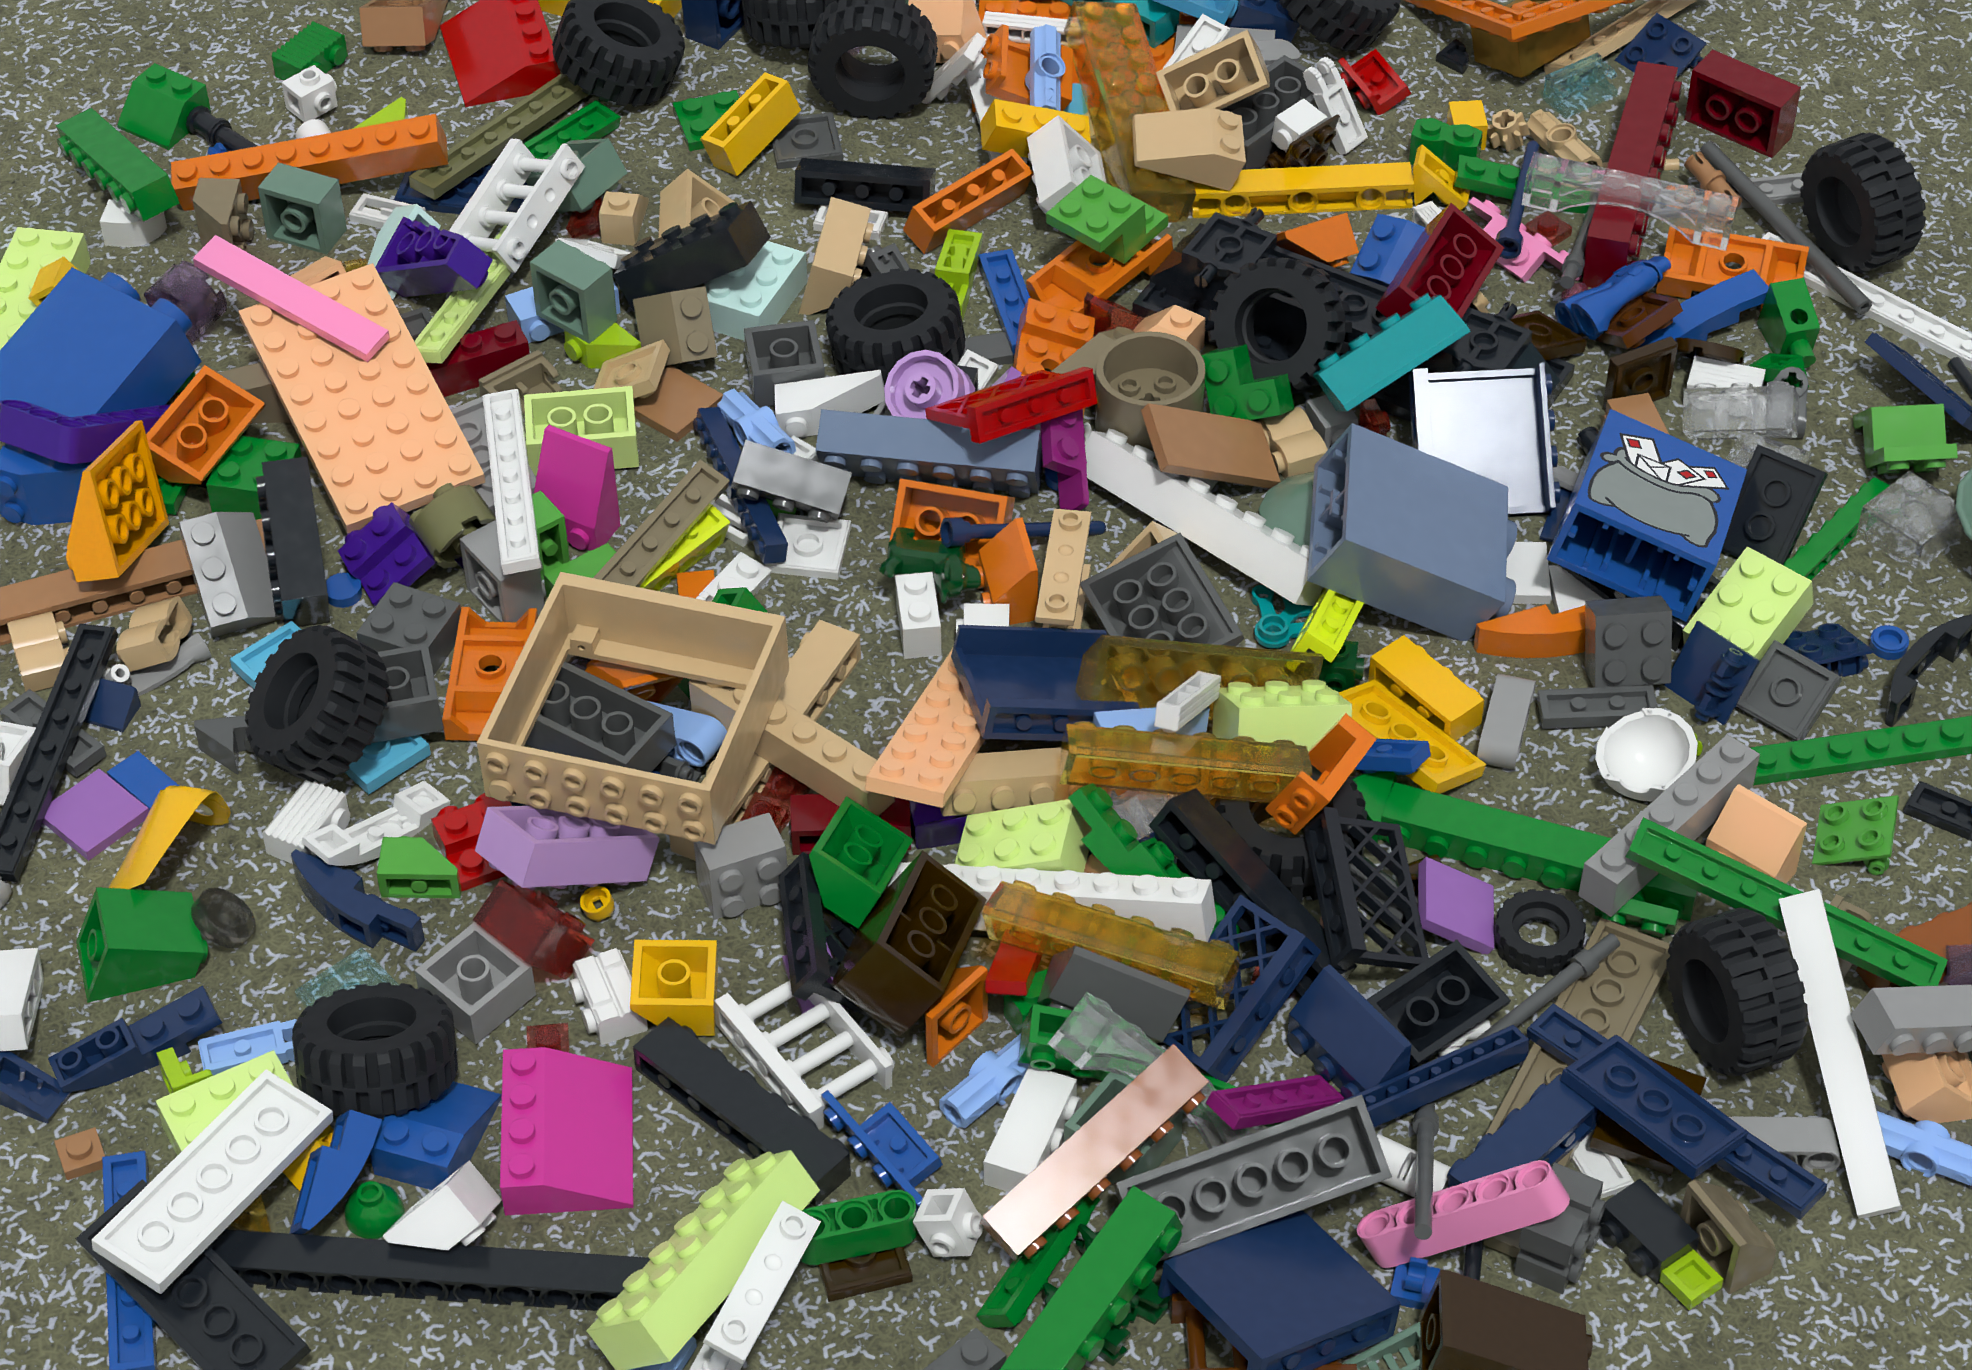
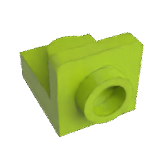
[156,1047,213,1094]

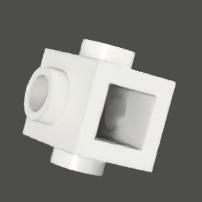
[281,65,338,122]
[913,1188,983,1257]

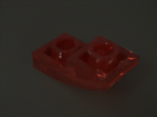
[740,766,811,834]

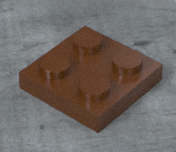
[1595,292,1683,349]

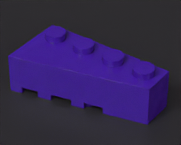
[375,217,493,297]

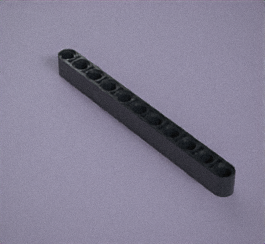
[209,1229,650,1311]

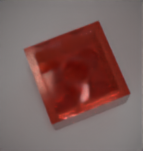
[473,879,595,980]

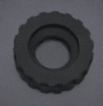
[1494,889,1586,977]

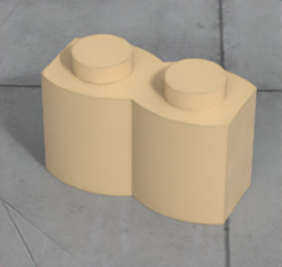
[1259,407,1328,479]
[116,596,192,672]
[7,611,69,692]

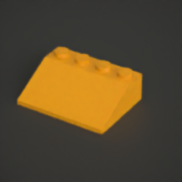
[66,420,169,582]

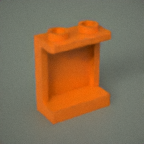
[983,24,1073,111]
[1265,713,1377,835]

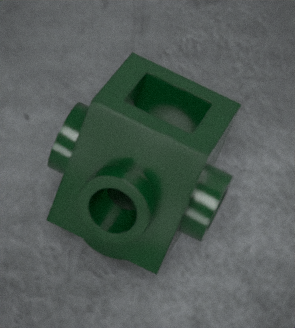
[1309,640,1365,692]

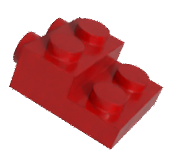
[431,793,512,891]

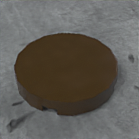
[1675,338,1746,365]

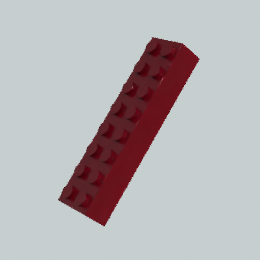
[1582,61,1682,288]

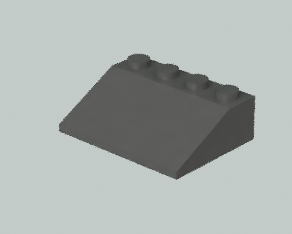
[1080,532,1244,708]

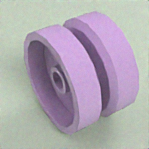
[884,350,975,419]

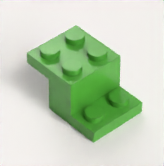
[1046,175,1168,264]
[1853,404,1958,475]

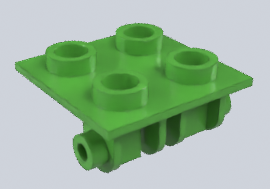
[1812,795,1899,875]

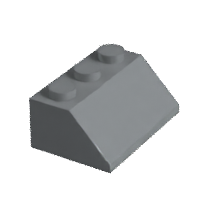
[179,512,283,638]

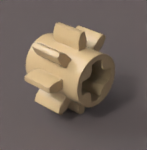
[1487,109,1530,151]

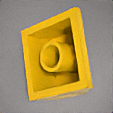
[630,940,718,1036]

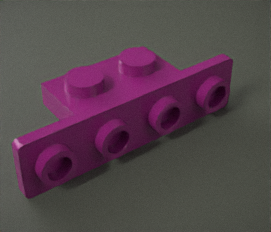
[1040,409,1089,511]

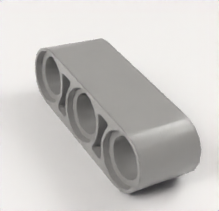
[1477,673,1536,770]
[1717,1116,1841,1172]

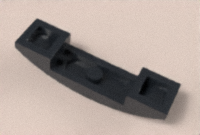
[1885,614,1972,727]

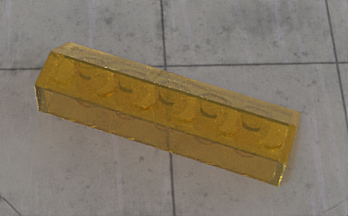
[1075,635,1324,720]
[1059,721,1312,803]
[982,880,1240,1010]

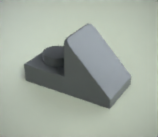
[194,716,254,775]

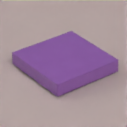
[42,769,149,861]
[1418,857,1494,954]

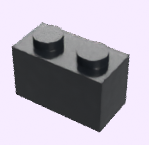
[1598,1179,1700,1285]

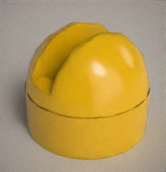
[580,886,615,922]

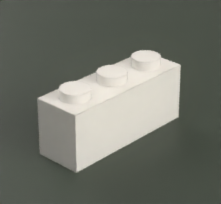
[0,948,44,1051]
[984,1065,1082,1192]

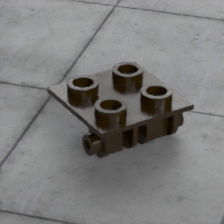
[1265,114,1340,169]

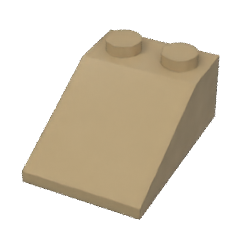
[1132,107,1246,191]

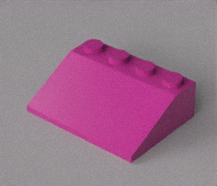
[500,1047,634,1216]

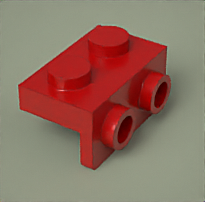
[1338,48,1411,115]

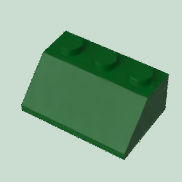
[809,796,913,929]

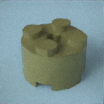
[409,483,496,568]

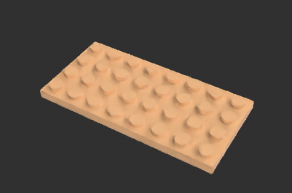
[238,263,485,534]

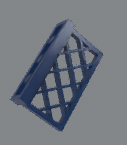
[1163,895,1321,1083]

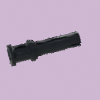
[186,105,257,151]

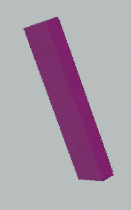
[1206,1075,1344,1130]

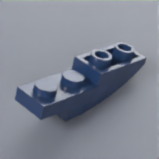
[291,849,425,952]
[48,985,222,1092]

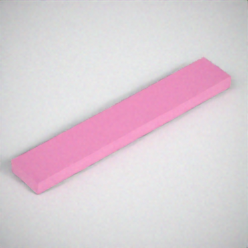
[193,235,390,362]

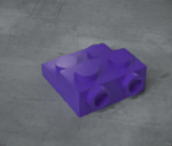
[337,502,436,606]

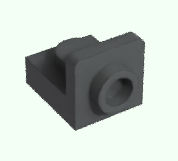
[857,243,911,274]

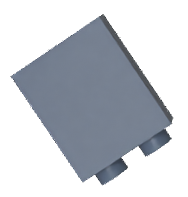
[1307,423,1517,641]

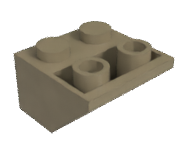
[193,178,254,253]

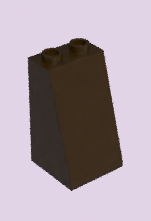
[1419,1270,1593,1370]

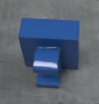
[1390,1257,1441,1310]

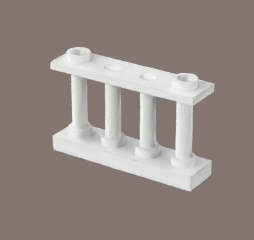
[449,139,585,273]
[714,980,894,1130]
[689,1200,821,1370]

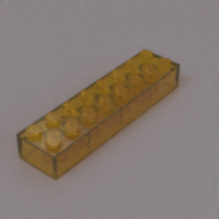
[1064,1,1196,222]

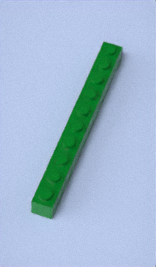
[1783,477,1893,580]

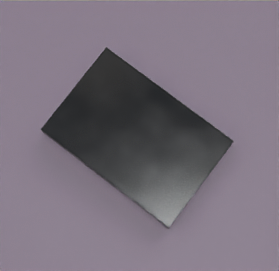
[1722,444,1828,565]

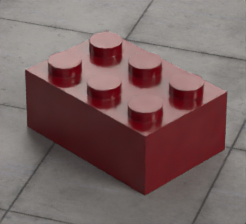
[1684,49,1801,158]

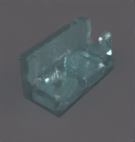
[1543,52,1618,119]

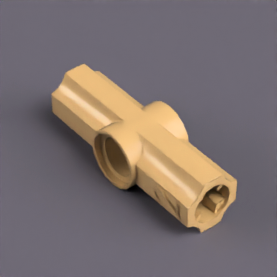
[1527,109,1603,183]

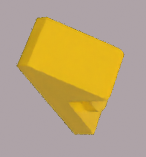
[1413,144,1470,210]

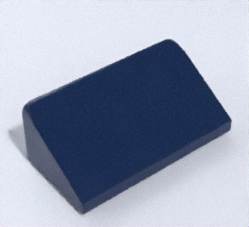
[83,678,141,733]

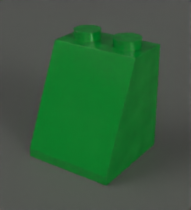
[76,887,208,1003]

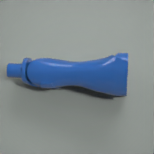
[1555,256,1671,340]

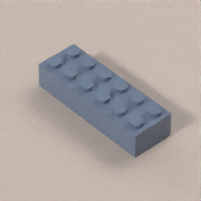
[815,409,1043,498]

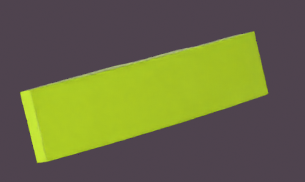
[935,229,983,322]

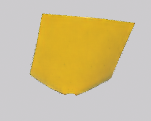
[108,786,231,889]

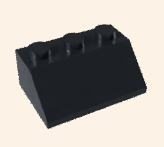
[1366,940,1511,1067]

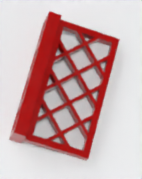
[925,367,1098,444]

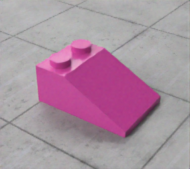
[534,425,621,551]

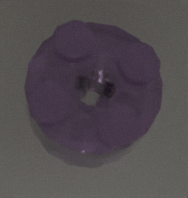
[144,261,227,344]

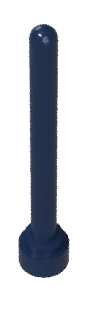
[1495,140,1540,259]
[940,517,1106,548]

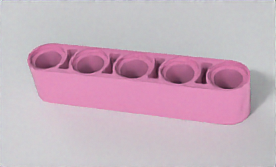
[1356,1160,1570,1268]

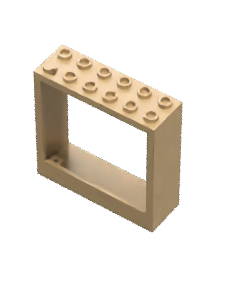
[477,572,789,844]

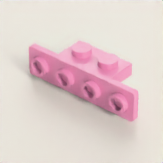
[1469,197,1582,283]

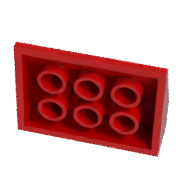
[440,0,560,107]

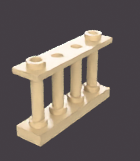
[1035,508,1091,629]

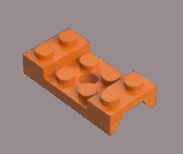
[1656,223,1809,311]
[1026,234,1173,319]
[1013,298,1095,418]
[442,607,538,741]

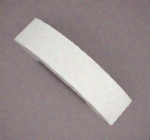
[302,781,450,866]

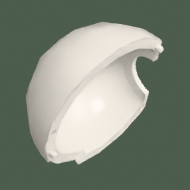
[1595,708,1698,801]

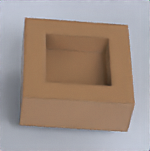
[54,1127,105,1180]

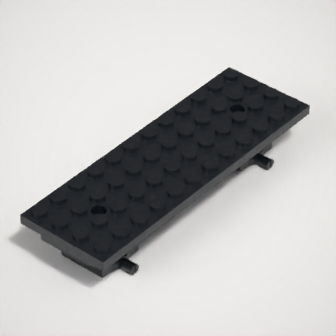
[1132,207,1575,421]

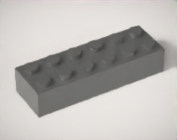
[1113,1094,1392,1261]

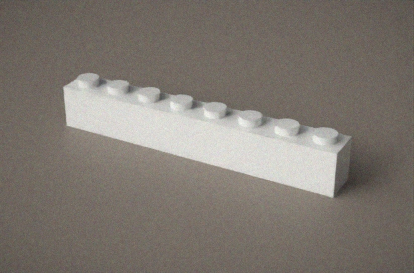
[1085,429,1323,606]
[888,862,1217,944]

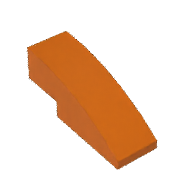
[1473,604,1585,658]

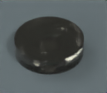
[191,888,256,948]

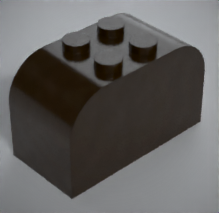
[831,850,987,1036]

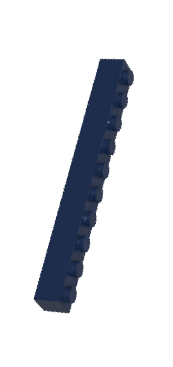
[693,407,788,564]
[1335,1025,1529,1128]

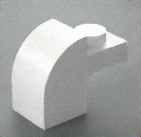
[100,199,167,247]

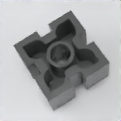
[1514,1162,1606,1294]

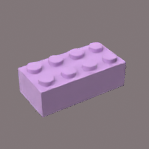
[475,806,660,891]

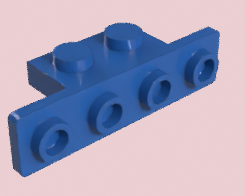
[821,1090,943,1213]

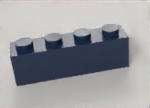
[1447,1074,1599,1188]

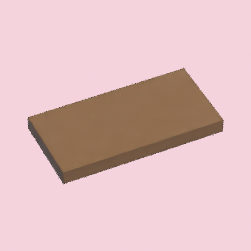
[1141,403,1281,489]

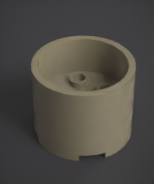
[1095,331,1205,460]

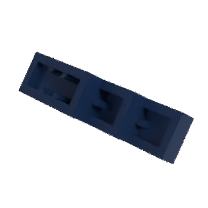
[0,1051,72,1124]

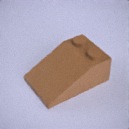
[359,0,448,52]

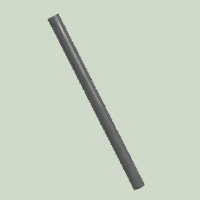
[1700,141,1872,315]

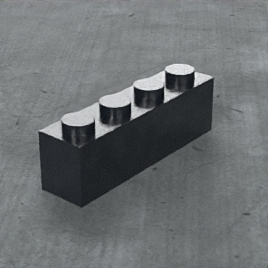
[794,158,936,212]

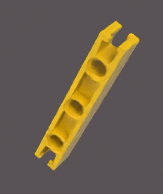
[1189,162,1415,218]

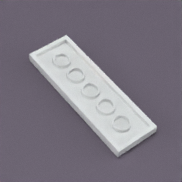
[91,1069,333,1294]

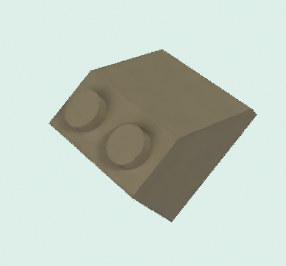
[633,286,718,366]
[1680,1180,1777,1294]

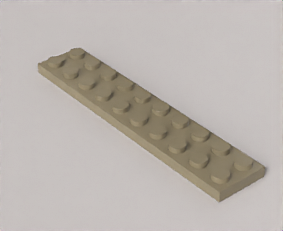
[1483,918,1670,1258]

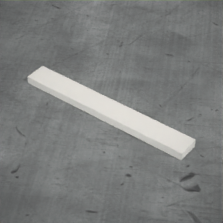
[1761,232,1972,369]
[483,389,541,575]
[1779,889,1902,1219]

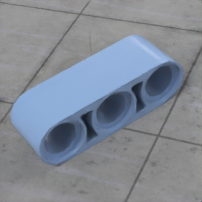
[648,701,727,767]

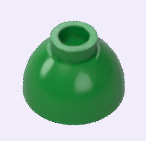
[344,1181,405,1239]

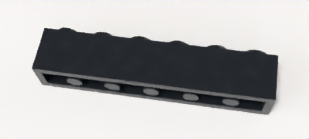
[1148,788,1357,996]
[633,1017,851,1207]

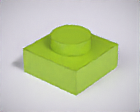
[1659,1249,1724,1310]

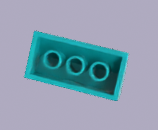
[1313,293,1471,412]

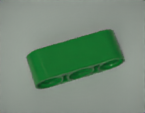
[800,1190,918,1265]

